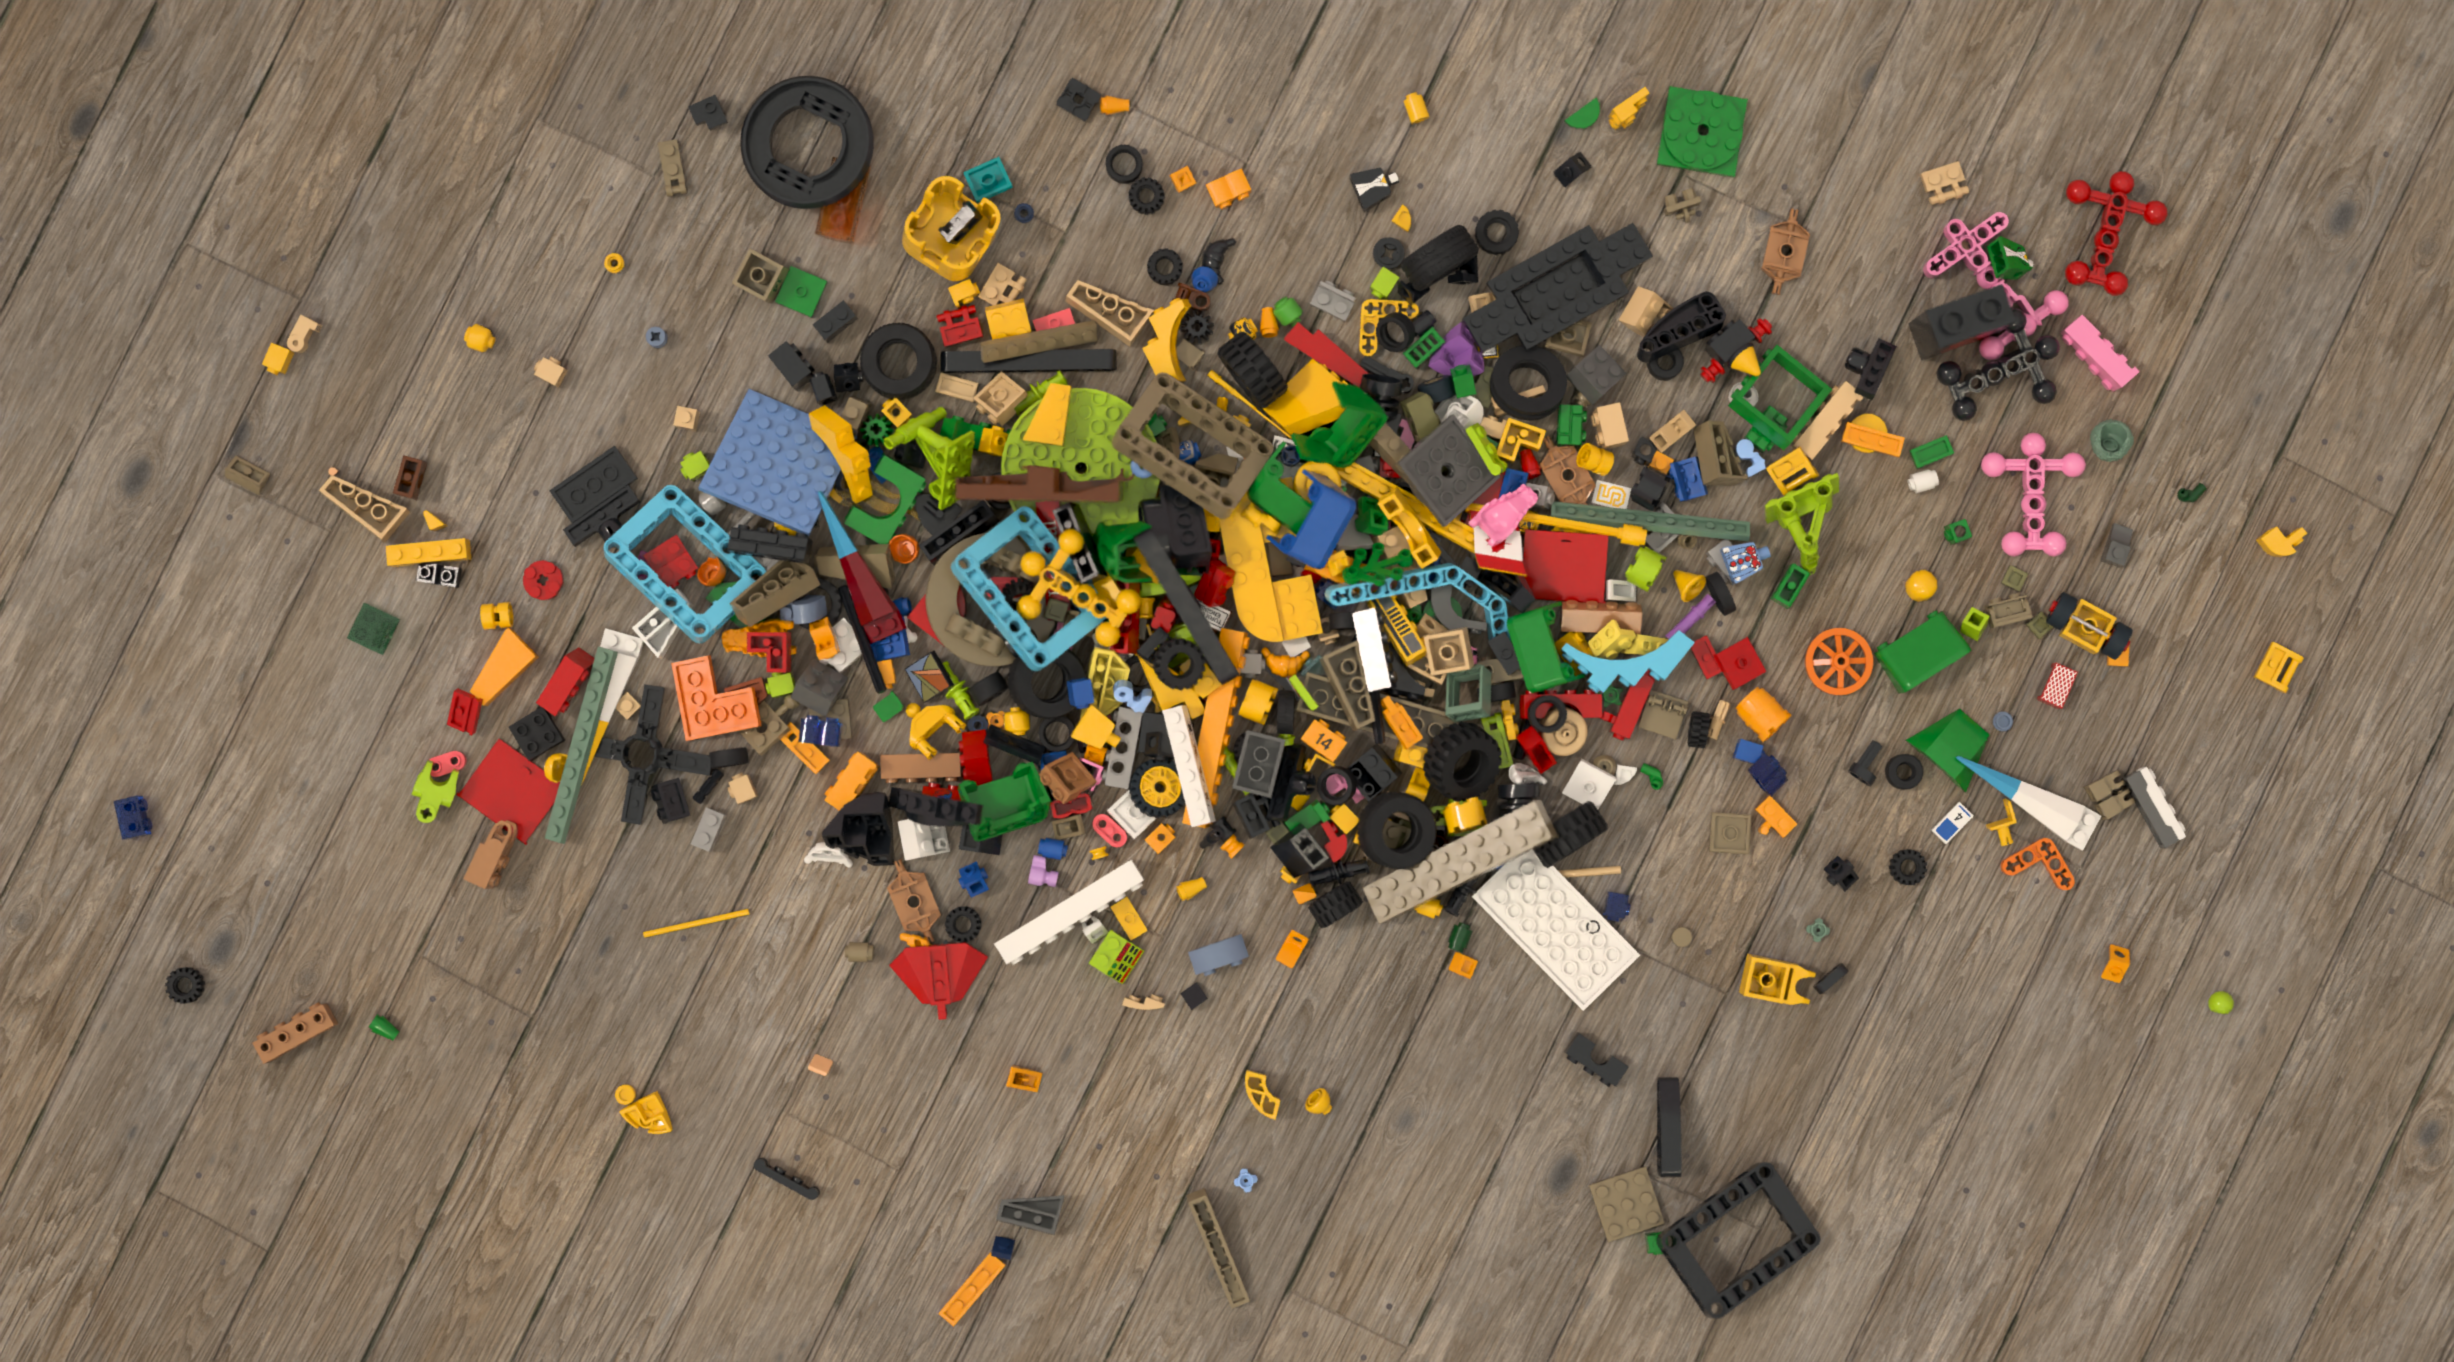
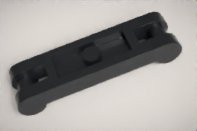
[754,1157,820,1200]

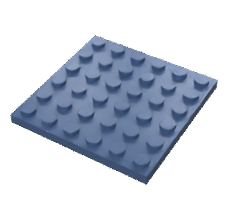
[699,389,857,537]

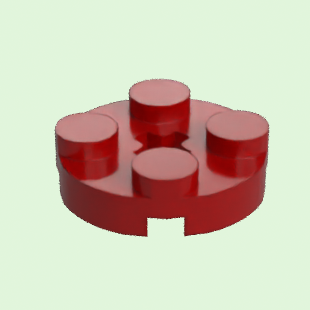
[523,560,564,600]

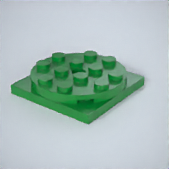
[1656,86,1748,178]

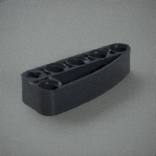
[1637,291,1726,363]
[1657,1077,1682,1177]

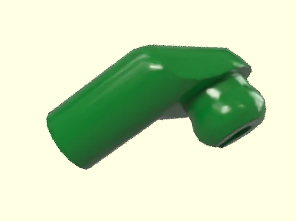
[1640,763,1663,790]

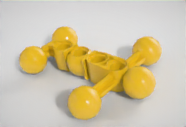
[1017,529,1141,647]

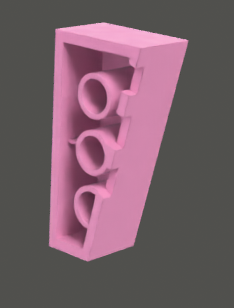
[2060,315,2140,392]

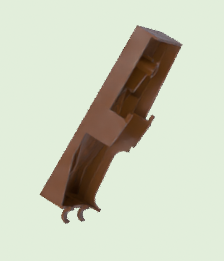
[956,465,1134,502]

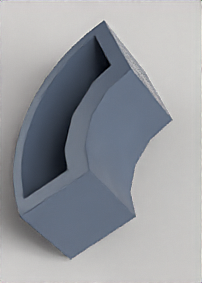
[1188,934,1249,976]

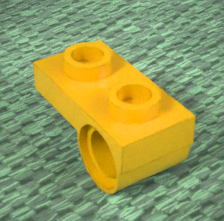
[1405,767,1430,801]

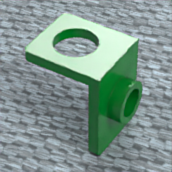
[1944,519,1972,545]
[873,691,905,722]

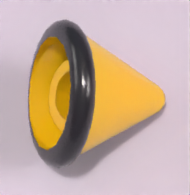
[1727,343,1761,376]

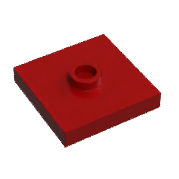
[1714,637,1766,690]

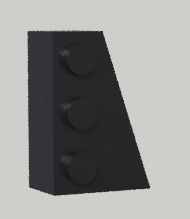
[1478,570,1536,613]

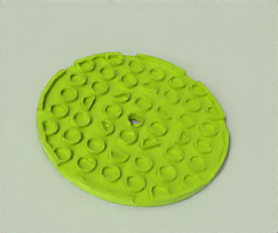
[1001,388,1160,545]

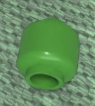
[1273,296,1303,327]

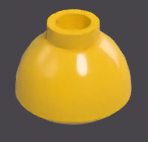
[1305,1088,1332,1115]

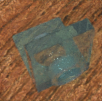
[1300,655,1321,677]

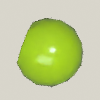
[2208,991,2234,1014]

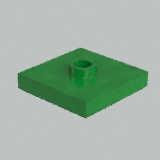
[775,266,828,318]

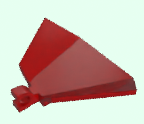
[889,942,988,1020]

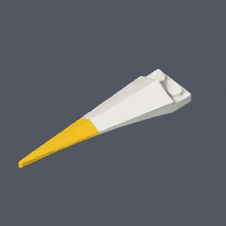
[581,628,644,785]

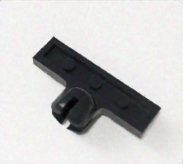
[1845,338,1897,400]
[563,485,640,547]
[1266,744,1316,821]

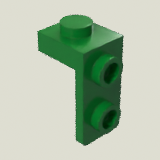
[1285,799,1330,831]

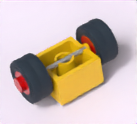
[2046,592,2133,660]

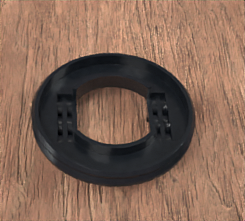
[740,76,874,209]

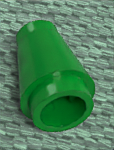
[368,1014,399,1041]

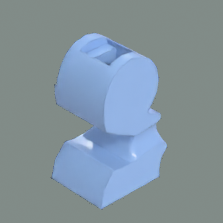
[1734,439,1766,478]
[1113,680,1152,713]

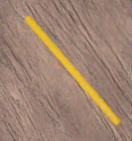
[643,909,750,938]

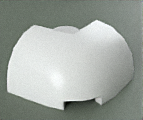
[1434,395,1483,429]

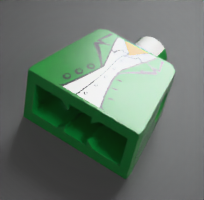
[1987,236,2033,280]

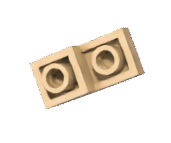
[1122,994,1165,1010]

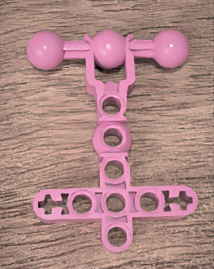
[1923,212,2069,361]

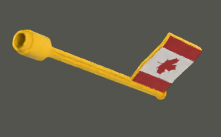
[1465,503,1647,576]

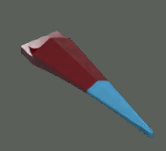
[818,491,906,644]

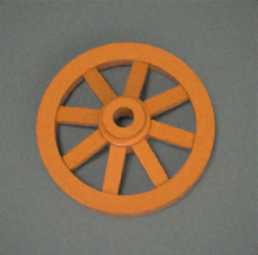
[1805,628,1873,695]

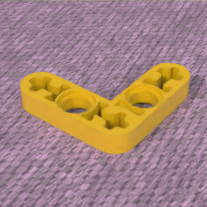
[1359,299,1419,357]

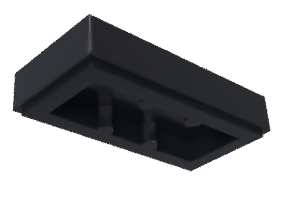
[1488,631,1520,676]

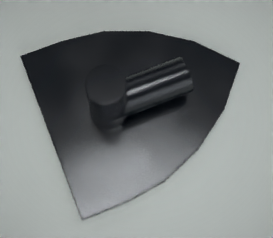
[915,494,963,536]

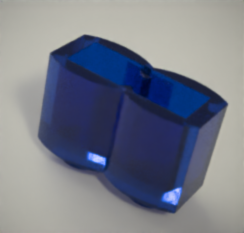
[798,715,843,747]
[1748,753,1788,797]

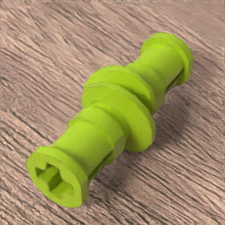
[1014,370,1069,416]
[942,661,980,720]

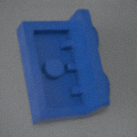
[1669,456,1708,501]

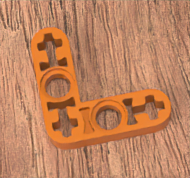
[2000,838,2075,890]

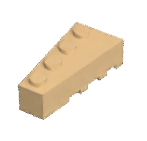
[1065,280,1154,347]
[1791,381,1863,461]
[319,475,410,543]
[1371,525,1428,609]

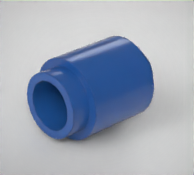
[1038,837,1068,860]

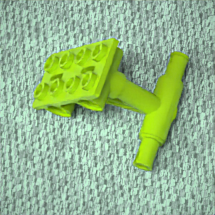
[884,407,975,510]
[1765,473,1839,576]

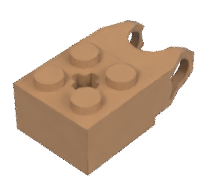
[464,820,518,889]

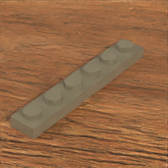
[980,320,1097,363]

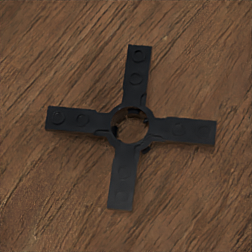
[594,684,712,825]

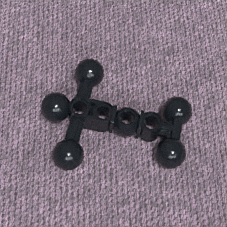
[1936,308,2060,421]

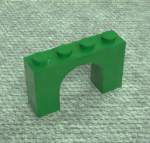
[843,453,926,544]

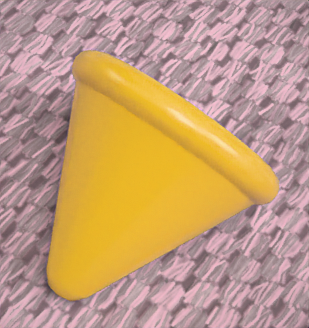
[1673,570,1706,602]

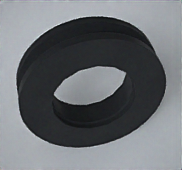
[1490,345,1567,421]

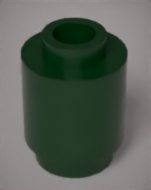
[1448,922,1473,953]

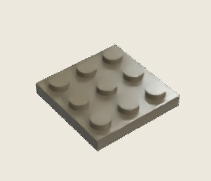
[1589,1166,1665,1242]

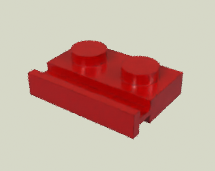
[447,688,483,736]

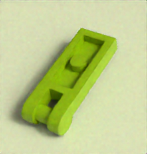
[1465,423,1508,475]
[1481,712,1513,769]

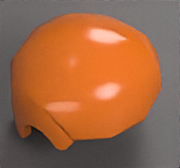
[889,533,920,564]
[697,557,726,587]

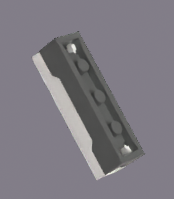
[2122,767,2186,848]

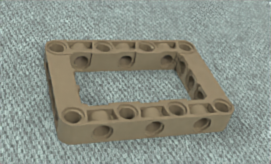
[1112,372,1274,519]

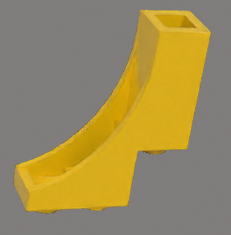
[1142,298,1191,383]

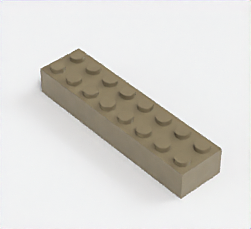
[1296,672,1459,748]

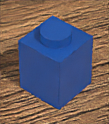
[1066,677,1094,709]
[1733,739,1765,765]

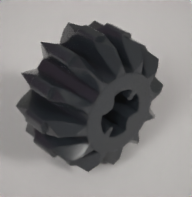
[1181,310,1214,344]

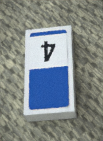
[1931,802,1974,844]

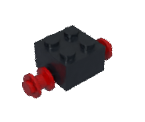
[1700,318,1772,383]

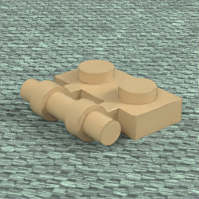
[1920,161,1969,205]
[978,263,1027,306]

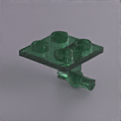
[347,603,400,655]

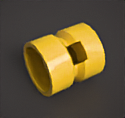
[1576,443,1614,476]
[480,602,514,630]

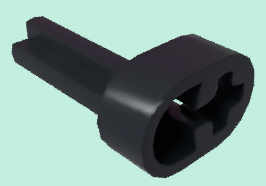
[1848,740,1882,787]

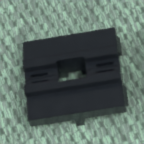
[1056,77,1101,122]
[1136,627,1178,669]

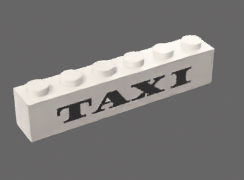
[1162,705,1216,827]

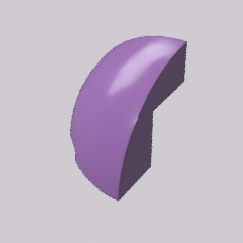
[1428,322,1484,376]

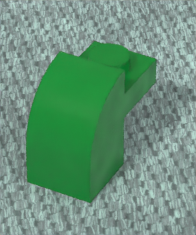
[1355,496,1388,536]

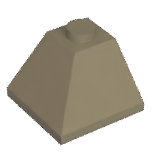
[1195,454,1238,488]

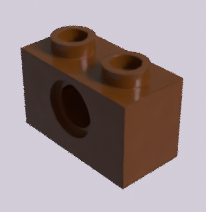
[393,455,428,501]

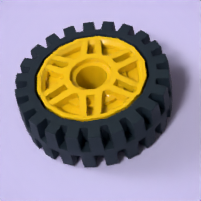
[1129,759,1185,818]

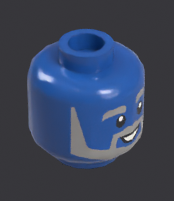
[1179,440,1202,466]

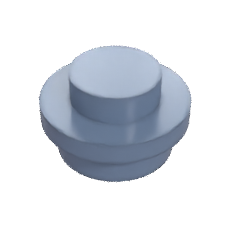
[1993,712,2013,731]

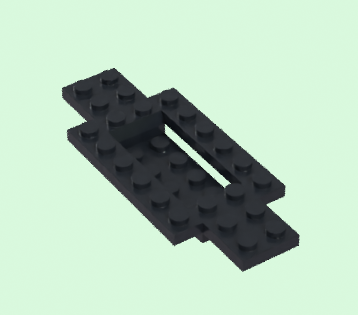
[1462,223,1653,353]

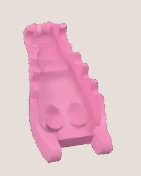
[1469,484,1538,547]

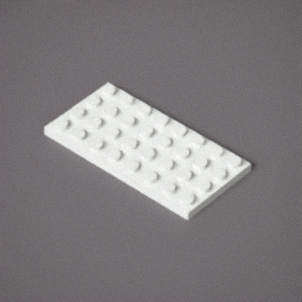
[1471,850,1640,1011]

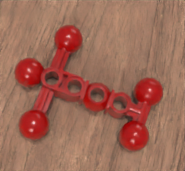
[2065,171,2168,296]

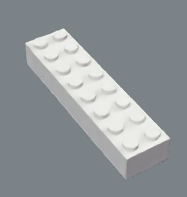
[995,860,1145,965]

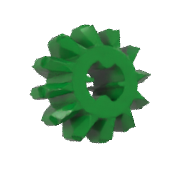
[860,413,895,448]

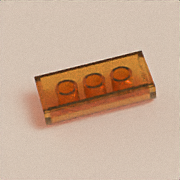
[815,157,871,243]

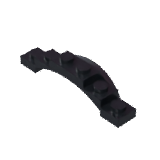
[889,787,983,826]

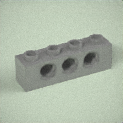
[1102,707,1143,790]

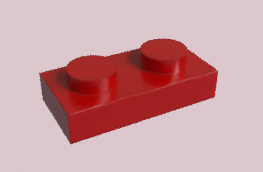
[1690,635,1722,680]

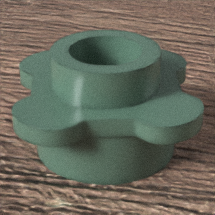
[1806,918,1830,942]

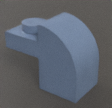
[780,595,827,624]

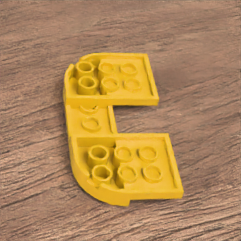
[1220,477,1323,642]

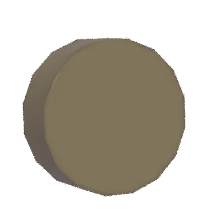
[1671,927,1692,947]

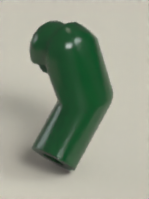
[2177,483,2207,502]

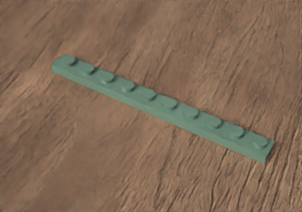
[1550,502,1750,542]
[545,646,618,844]

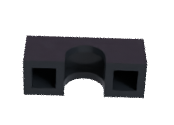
[1564,1032,1629,1087]

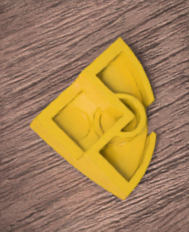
[619,1091,673,1134]

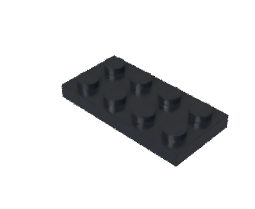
[549,446,638,523]

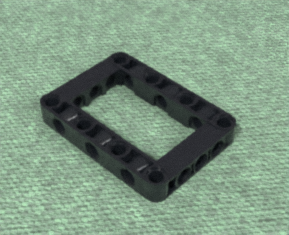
[1656,1162,1821,1319]

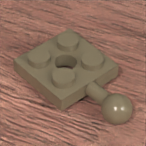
[739,693,800,756]

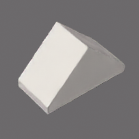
[1605,580,1636,602]

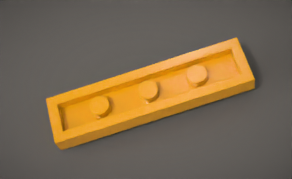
[938,1252,1006,1327]

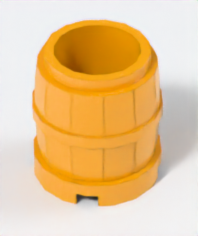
[1735,687,1792,742]

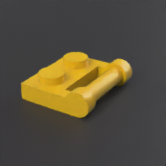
[1766,446,1819,496]
[2254,642,2304,694]

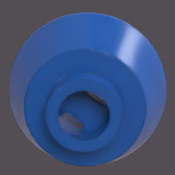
[1191,266,1218,292]

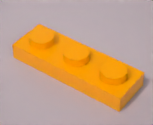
[1841,422,1905,457]

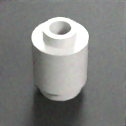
[1908,469,1939,493]

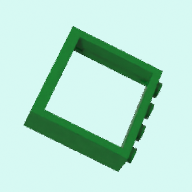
[1728,345,1832,451]

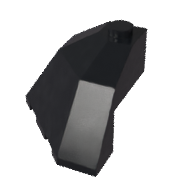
[822,792,894,866]

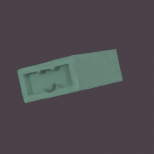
[1445,664,1492,723]

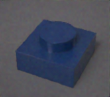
[991,1236,1015,1260]

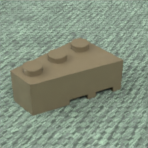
[1693,421,1749,486]

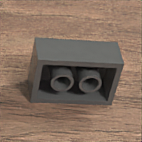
[1232,730,1285,798]

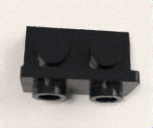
[894,439,926,469]
[651,778,691,824]

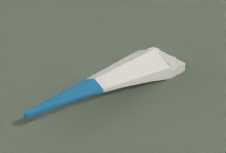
[1956,756,2101,851]

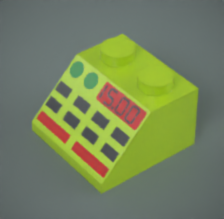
[1089,929,1144,984]

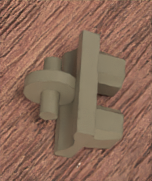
[1664,188,1702,223]

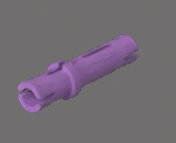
[1665,594,1716,640]

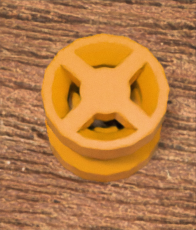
[1220,834,1245,859]

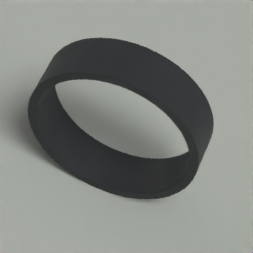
[1705,572,1736,616]

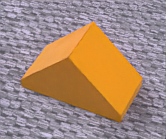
[1006,1065,1043,1092]

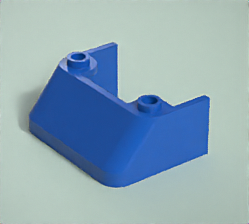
[1266,469,1356,570]

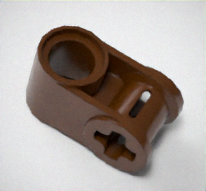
[1172,283,1211,312]

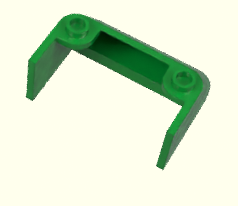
[1291,381,1387,468]
[1247,441,1347,535]
[1507,602,1586,693]

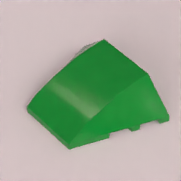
[1905,709,1989,793]

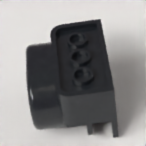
[1138,484,1212,574]

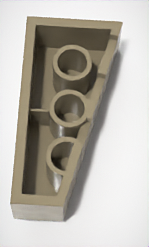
[730,560,820,627]
[1319,640,1375,731]

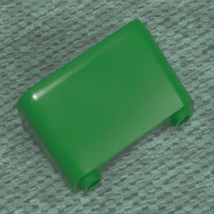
[1874,610,1972,694]
[958,761,1051,842]

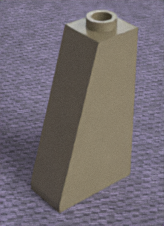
[814,544,896,588]

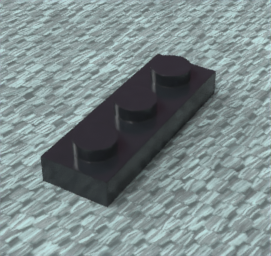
[983,724,1045,765]

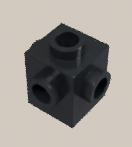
[834,362,864,392]
[1823,856,1859,892]

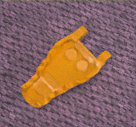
[721,618,797,658]

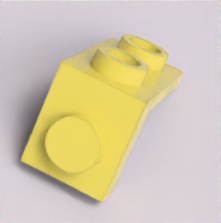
[1621,634,1668,655]

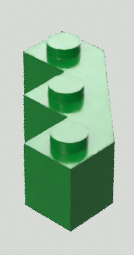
[940,416,1012,452]

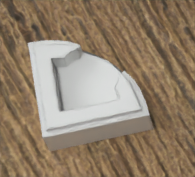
[1614,765,1637,785]

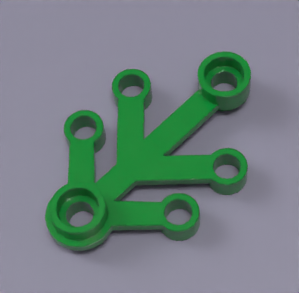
[1342,542,1413,586]

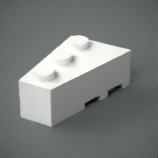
[632,589,694,659]

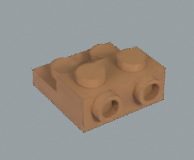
[1039,752,1097,804]

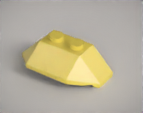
[1080,647,1130,719]

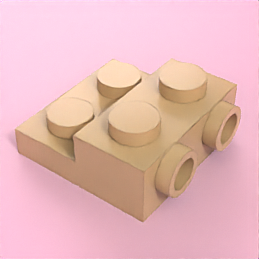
[973,371,1028,426]

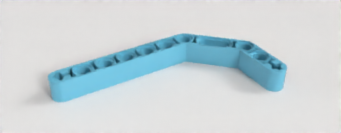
[1325,563,1512,643]

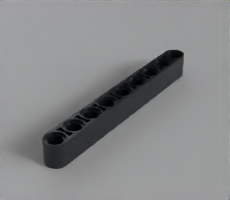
[940,349,1117,373]
[1133,527,1239,685]

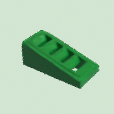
[1403,327,1446,369]

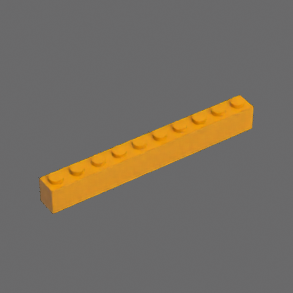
[1182,628,1250,828]

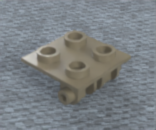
[1638,690,1688,740]

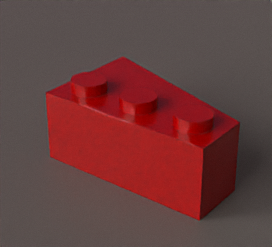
[536,647,595,716]

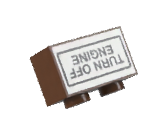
[1197,599,1232,635]

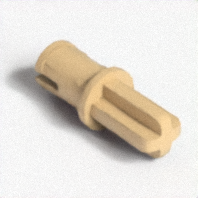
[1708,700,1730,740]

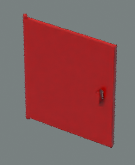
[1523,529,1608,603]
[456,738,560,845]

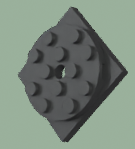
[1395,414,1500,527]

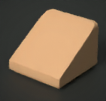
[808,1054,833,1076]

